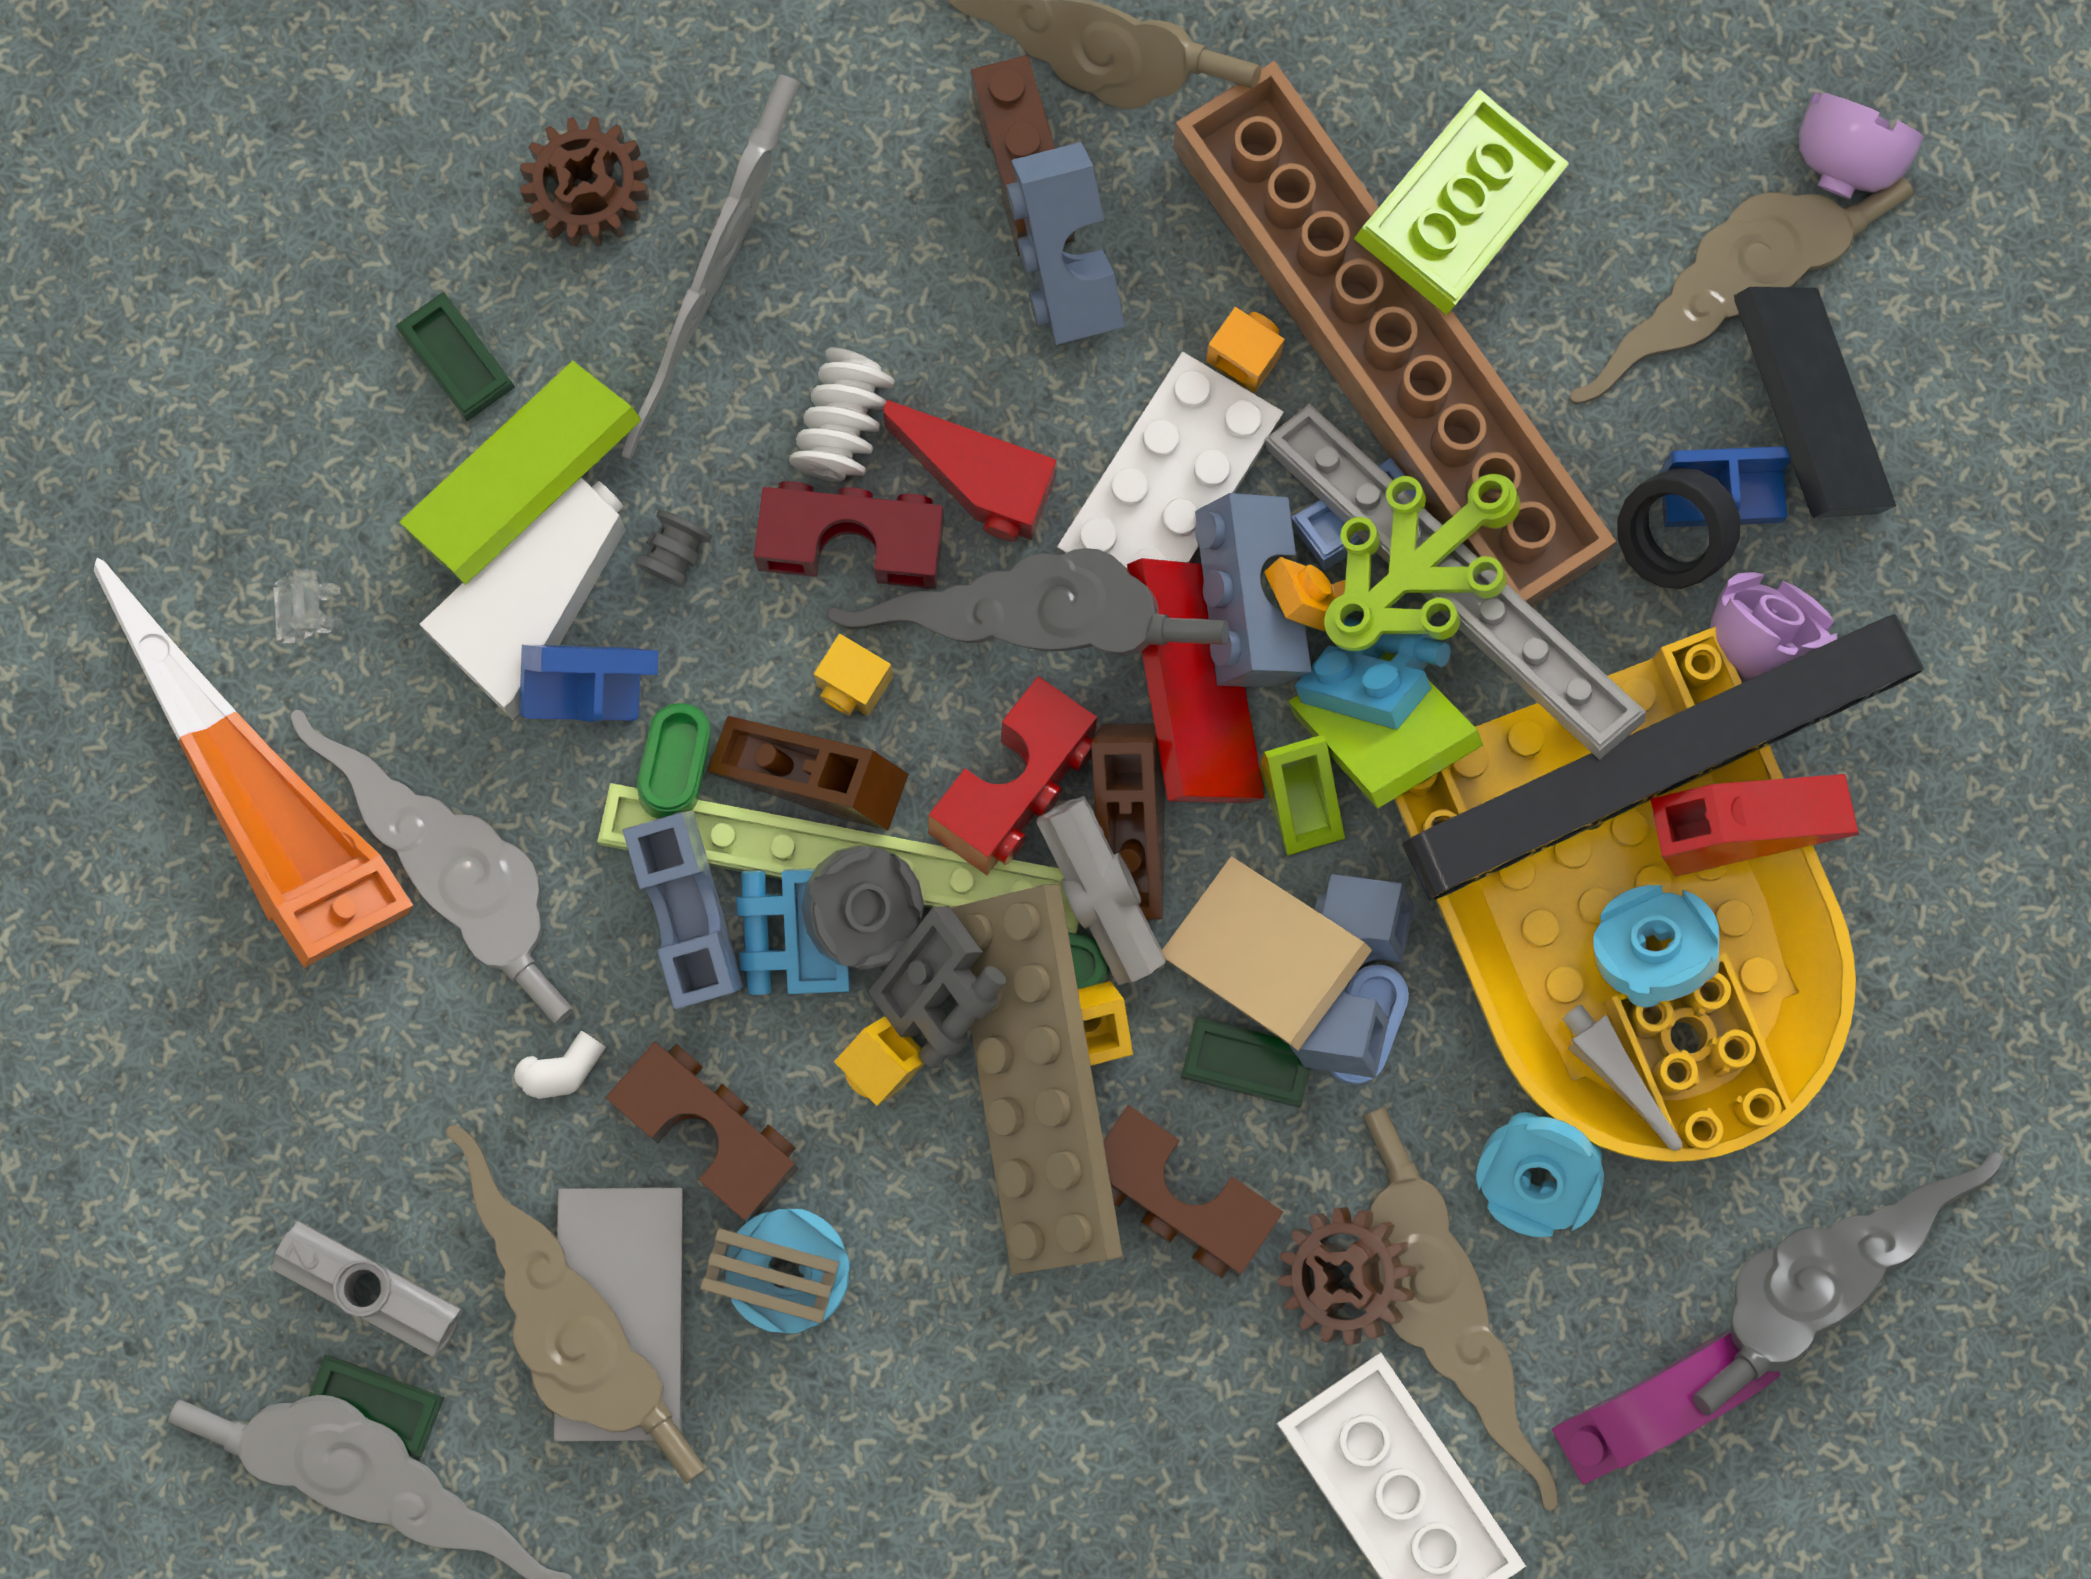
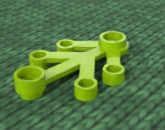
[1324,474,1520,651]

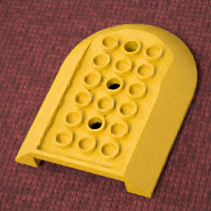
[1394,626,1856,1162]

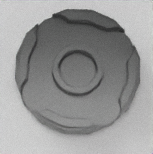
[802,845,924,969]

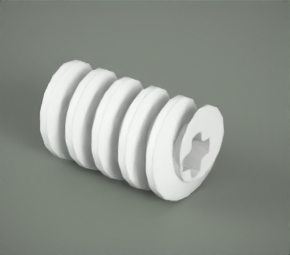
[789,347,895,482]

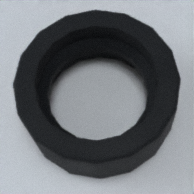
[1617,468,1740,589]

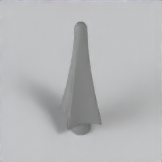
[1562,1004,1682,1151]

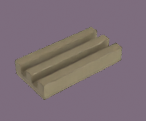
[700,1228,840,1324]

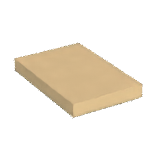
[1162,856,1372,1051]

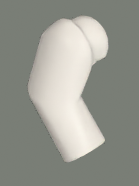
[514,1031,606,1099]

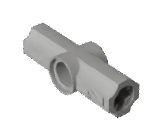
[1036,796,1166,985]
[270,1221,464,1358]

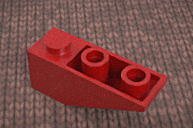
[1650,774,1859,877]

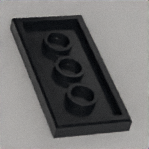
[1734,287,1897,518]

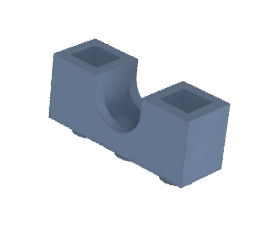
[1006,142,1125,345]
[1195,493,1311,688]
[622,811,744,1010]
[1291,874,1415,1078]

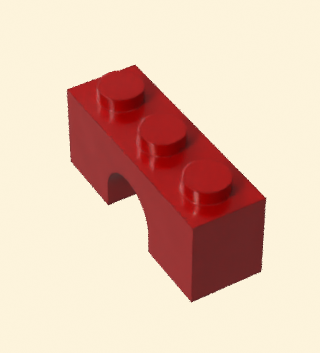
[928,676,1097,875]

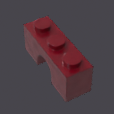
[754,481,944,590]

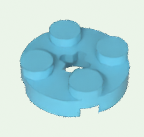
[1593,885,1720,1007]
[1476,1112,1604,1237]
[725,1209,850,1334]

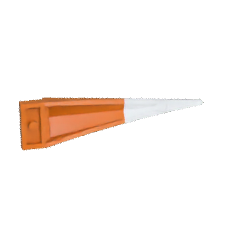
[94,558,413,968]

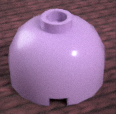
[1799,92,1924,199]
[1710,572,1837,683]

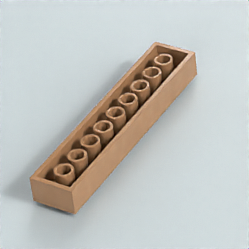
[1173,61,1616,607]

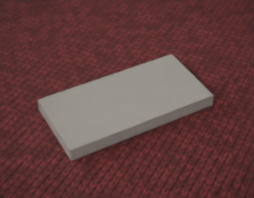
[554,1188,685,1441]

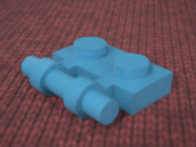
[1295,618,1451,730]
[736,868,851,995]

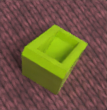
[1259,735,1345,856]

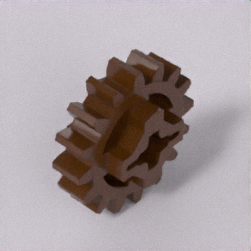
[520,117,650,247]
[1278,1207,1417,1345]

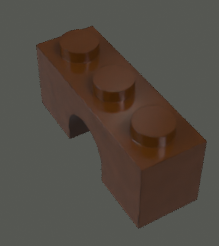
[971,55,1075,256]
[605,1041,799,1222]
[1103,1105,1283,1279]

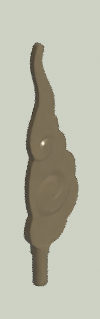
[946,0,1261,109]
[1569,176,1914,404]
[1363,1106,1558,1511]
[446,1125,706,1484]

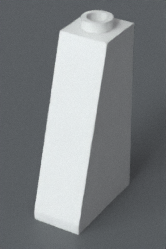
[420,478,626,720]

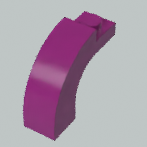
[1551,1329,1781,1485]

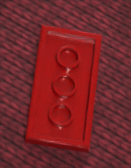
[1127,558,1265,803]

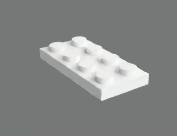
[1057,351,1284,568]
[1276,1352,1526,1579]

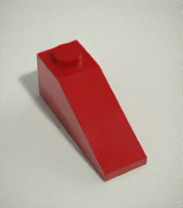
[883,400,1057,542]

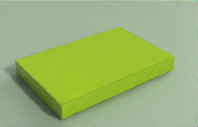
[1288,652,1483,808]

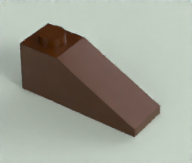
[707,716,909,830]
[1091,723,1165,919]

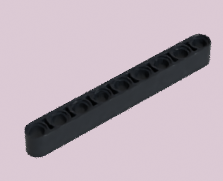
[1402,614,1925,901]

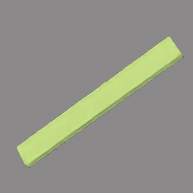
[597,783,1079,934]

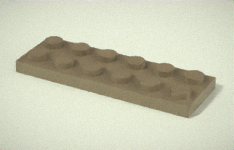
[951,884,1123,1275]

